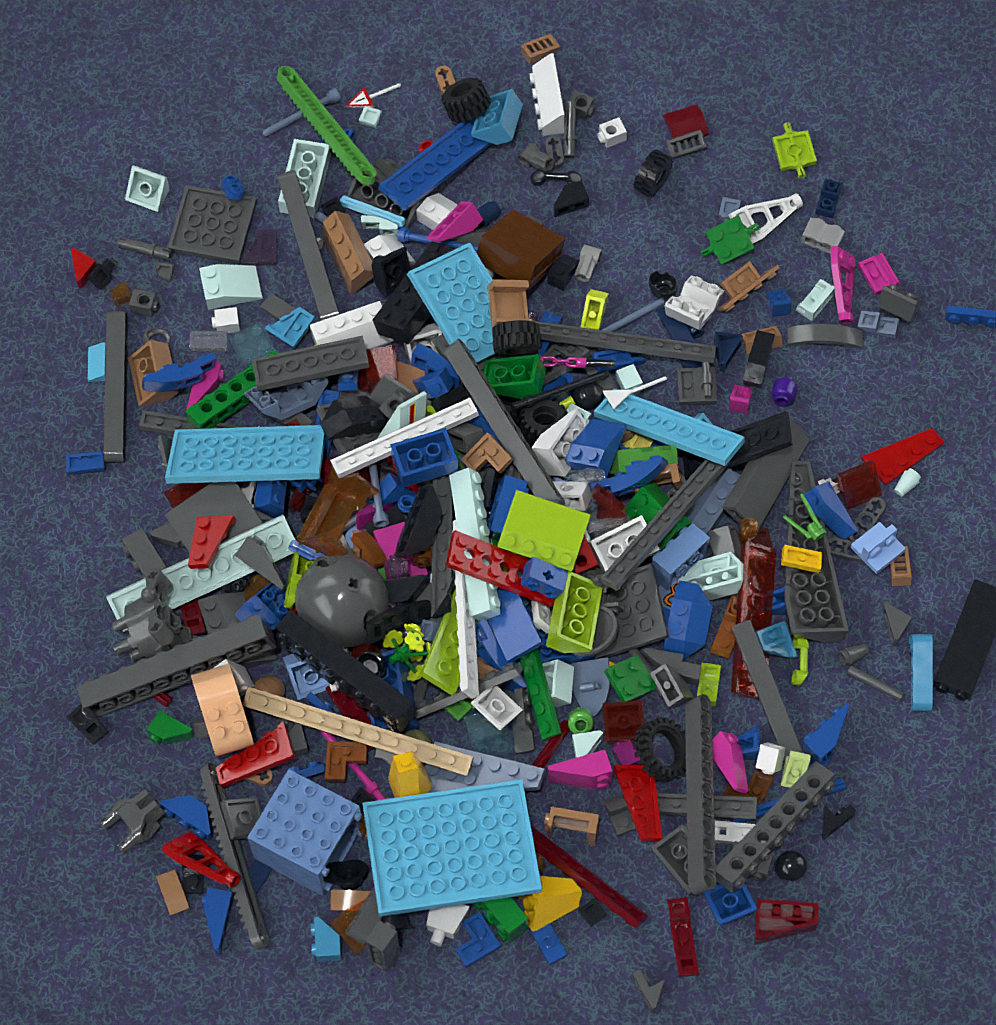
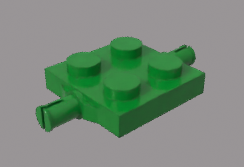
[701,215,760,265]

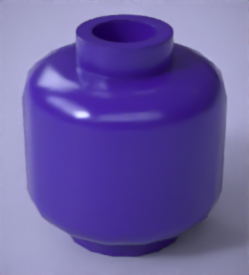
[771,377,798,406]

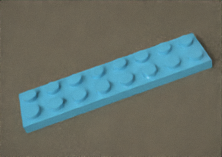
[594,388,745,466]

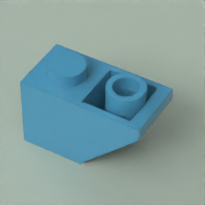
[311,917,342,962]

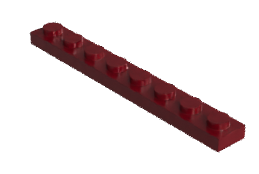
[530,825,648,928]

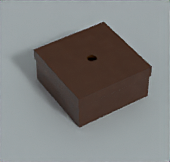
[476,209,566,291]

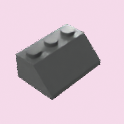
[651,824,717,895]

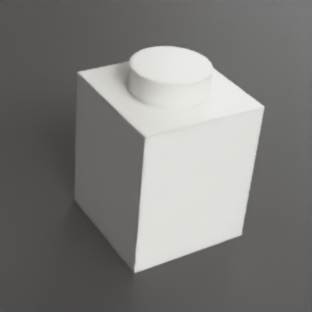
[212,307,240,334]
[756,742,786,775]

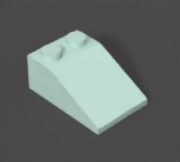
[199,264,262,310]

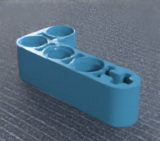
[909,634,933,711]

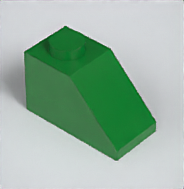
[147,710,195,745]

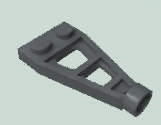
[543,342,591,385]

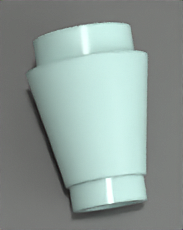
[894,468,921,497]

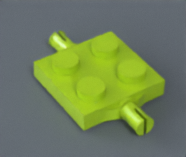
[772,122,817,179]

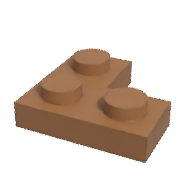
[461,432,514,473]

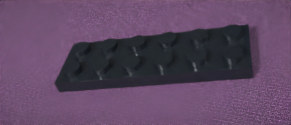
[682,411,793,481]

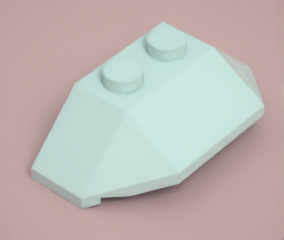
[678,552,744,601]

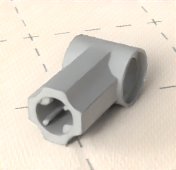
[574,244,602,282]

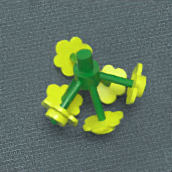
[383,623,431,681]

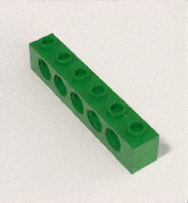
[186,350,278,429]

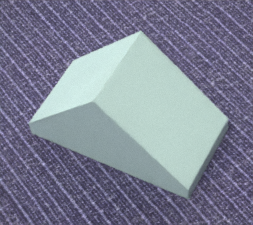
[572,730,603,758]

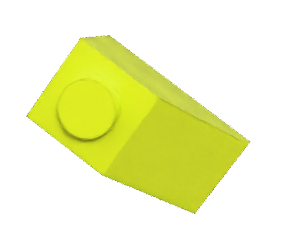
[580,289,609,330]

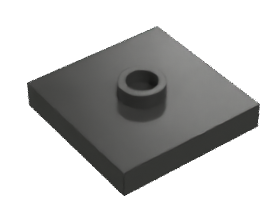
[220,797,262,840]

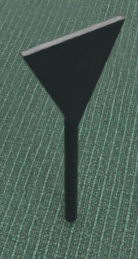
[431,573,456,619]

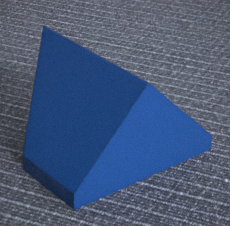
[737,725,760,761]

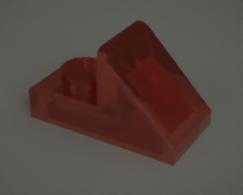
[592,483,627,519]

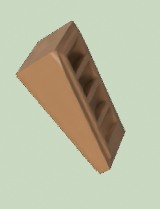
[521,34,560,65]
[890,546,912,586]

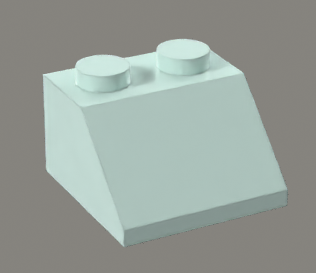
[531,659,574,707]

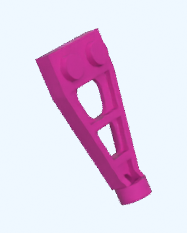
[831,246,856,324]

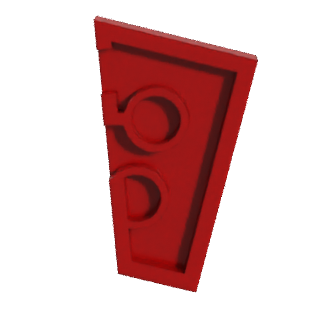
[188,515,236,569]

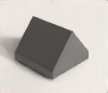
[193,718,210,738]

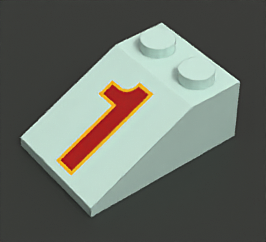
[377,391,427,439]

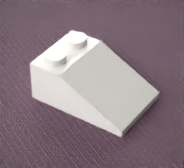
[532,409,587,477]

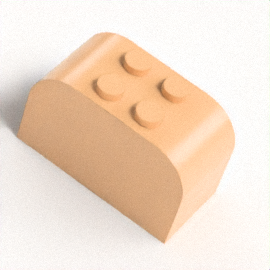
[191,664,254,757]

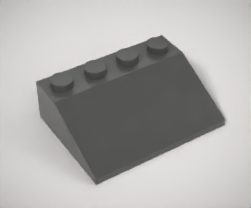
[198,591,277,669]

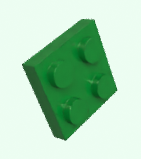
[604,654,657,705]

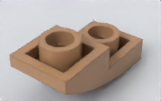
[156,869,189,915]
[330,890,371,911]

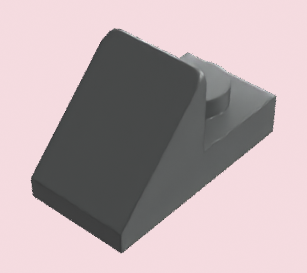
[603,794,636,837]
[632,970,664,1013]

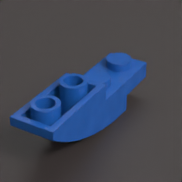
[142,353,216,391]
[591,455,668,497]
[475,618,527,692]

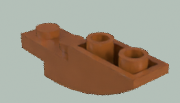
[710,586,755,659]

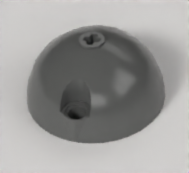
[295,554,390,647]

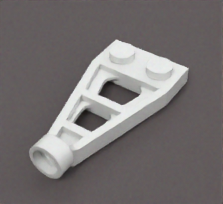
[728,194,803,243]

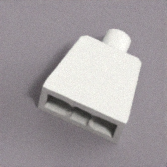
[427,904,470,946]

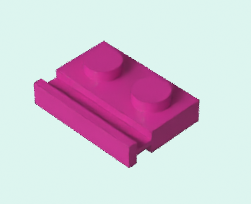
[858,253,900,296]

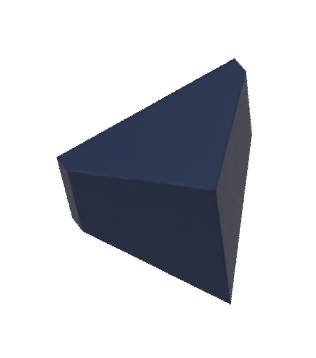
[714,331,743,373]

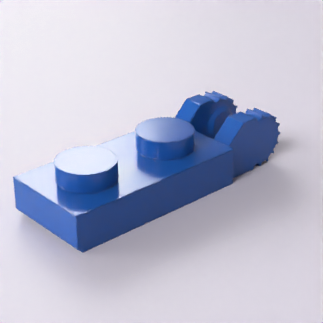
[591,350,645,372]

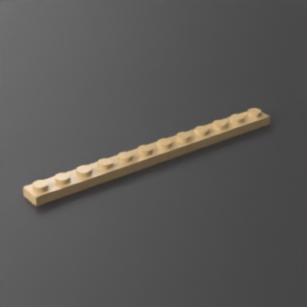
[242,687,474,776]

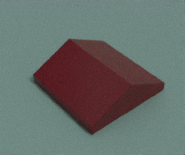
[663,104,709,145]

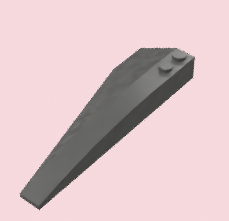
[784,461,849,642]

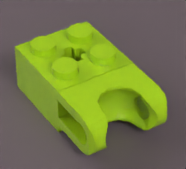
[284,551,328,610]

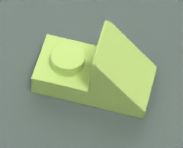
[781,751,810,788]

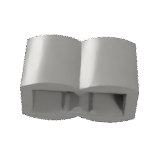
[801,218,845,254]

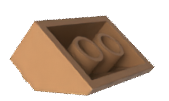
[128,340,179,407]

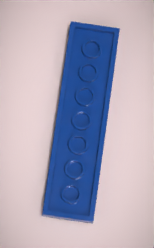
[378,118,493,211]

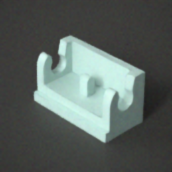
[796,279,835,321]

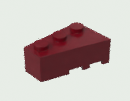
[754,899,819,945]

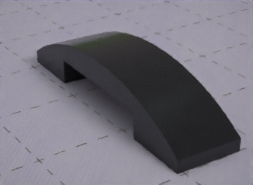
[365,600,431,644]

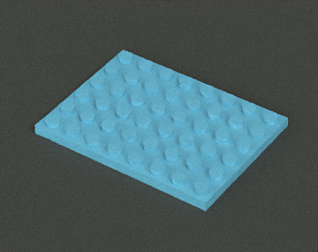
[362,779,542,917]

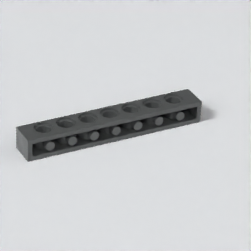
[715,761,835,893]

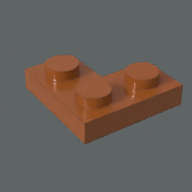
[325,741,367,782]

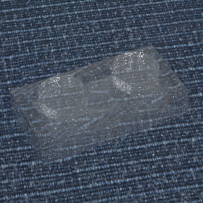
[189,331,228,351]

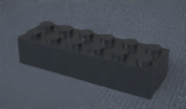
[372,241,457,344]

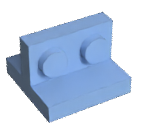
[850,522,906,574]

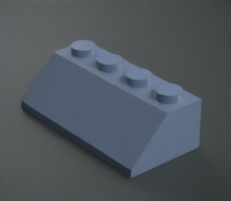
[684,468,740,535]

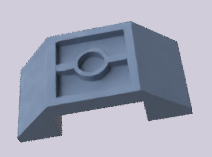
[244,377,328,420]

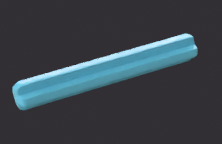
[340,196,405,227]

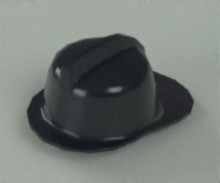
[323,859,368,890]
[380,913,416,931]

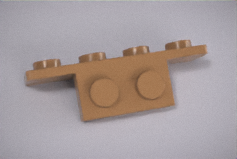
[717,261,780,312]

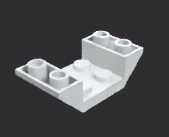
[665,276,725,330]

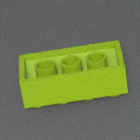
[546,571,603,653]

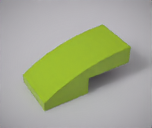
[697,663,721,706]

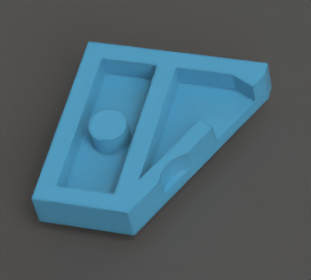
[265,307,316,349]
[755,621,797,659]

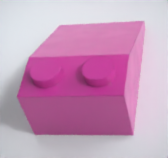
[548,750,612,790]

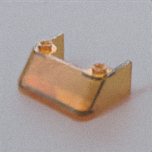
[296,473,380,557]

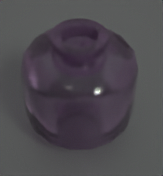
[384,554,411,581]

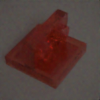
[833,460,882,509]

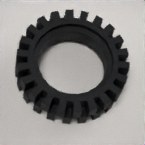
[633,717,686,782]

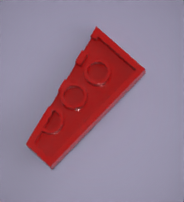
[861,428,945,486]
[215,722,295,788]
[613,765,662,842]

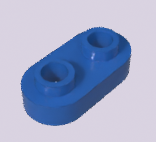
[222,175,244,200]

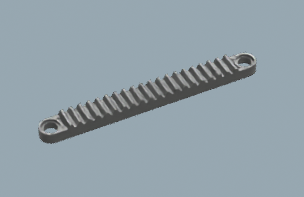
[200,762,270,950]

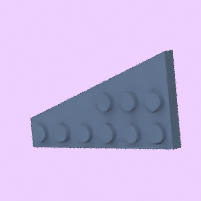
[425,742,546,793]

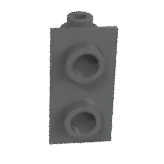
[582,567,609,593]

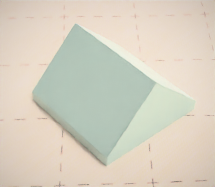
[125,165,170,212]

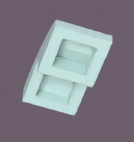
[361,215,399,236]

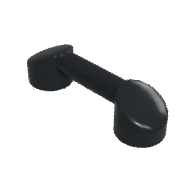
[530,170,581,186]

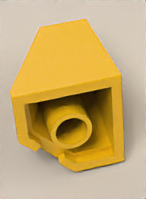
[388,751,432,798]
[519,876,582,931]

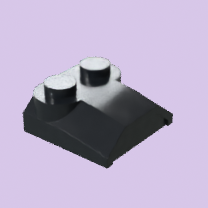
[371,247,411,296]

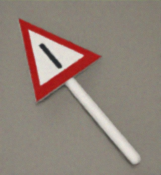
[345,83,401,107]

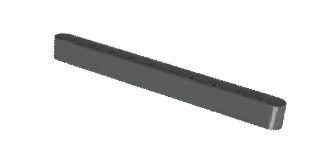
[443,339,565,505]
[685,694,716,895]

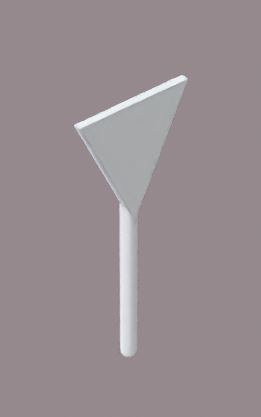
[602,377,667,410]

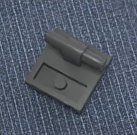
[677,361,717,405]

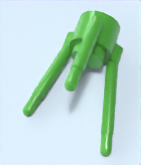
[783,494,827,541]

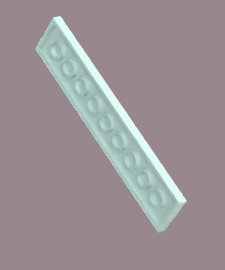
[106,515,295,632]

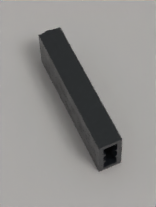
[933,579,996,701]

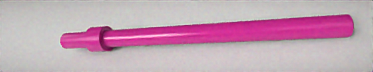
[319,730,386,800]

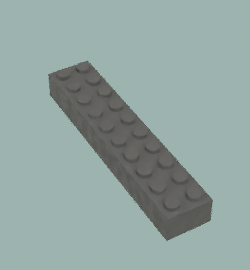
[77,615,277,718]

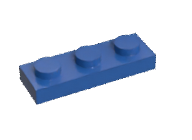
[945,306,996,328]

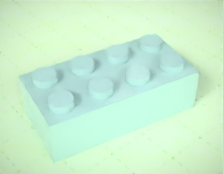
[278,139,331,217]

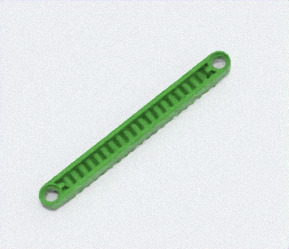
[277,66,377,185]

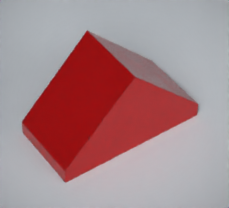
[71,248,96,289]

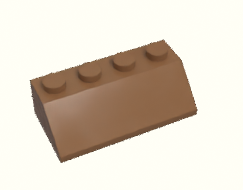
[322,211,374,295]

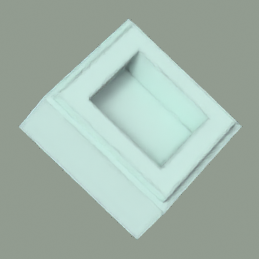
[359,106,382,128]

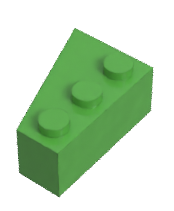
[609,445,678,474]

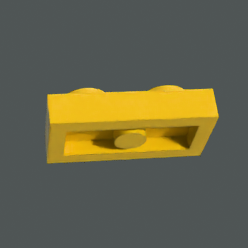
[781,545,822,573]

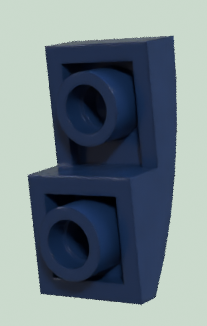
[815,179,843,218]

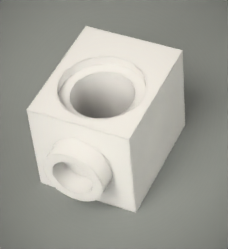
[597,117,627,148]

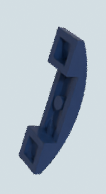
[656,306,702,368]

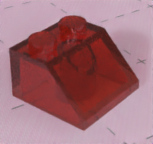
[602,700,644,743]

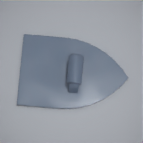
[571,657,610,718]

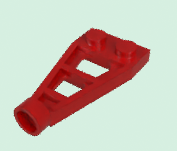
[162,831,241,888]

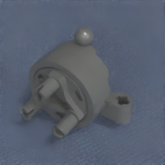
[112,568,197,662]

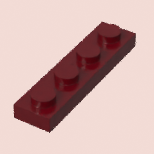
[325,685,375,752]

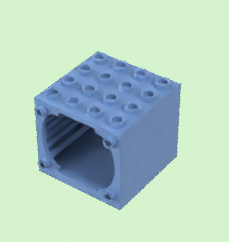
[247,769,365,896]

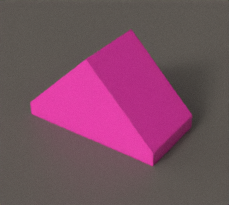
[729,384,753,414]

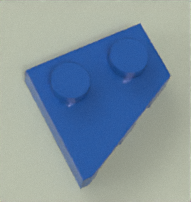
[285,760,325,777]

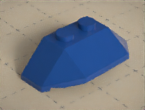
[664,580,713,661]

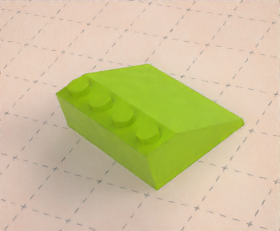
[497,490,591,572]

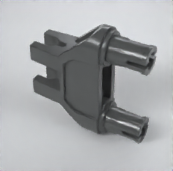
[99,789,165,854]

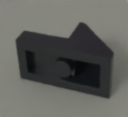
[821,805,856,840]
[182,854,205,894]

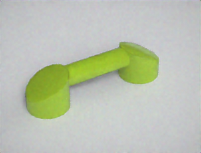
[791,635,809,686]

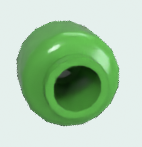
[568,707,594,734]

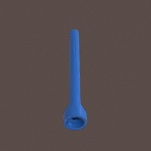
[397,227,478,252]

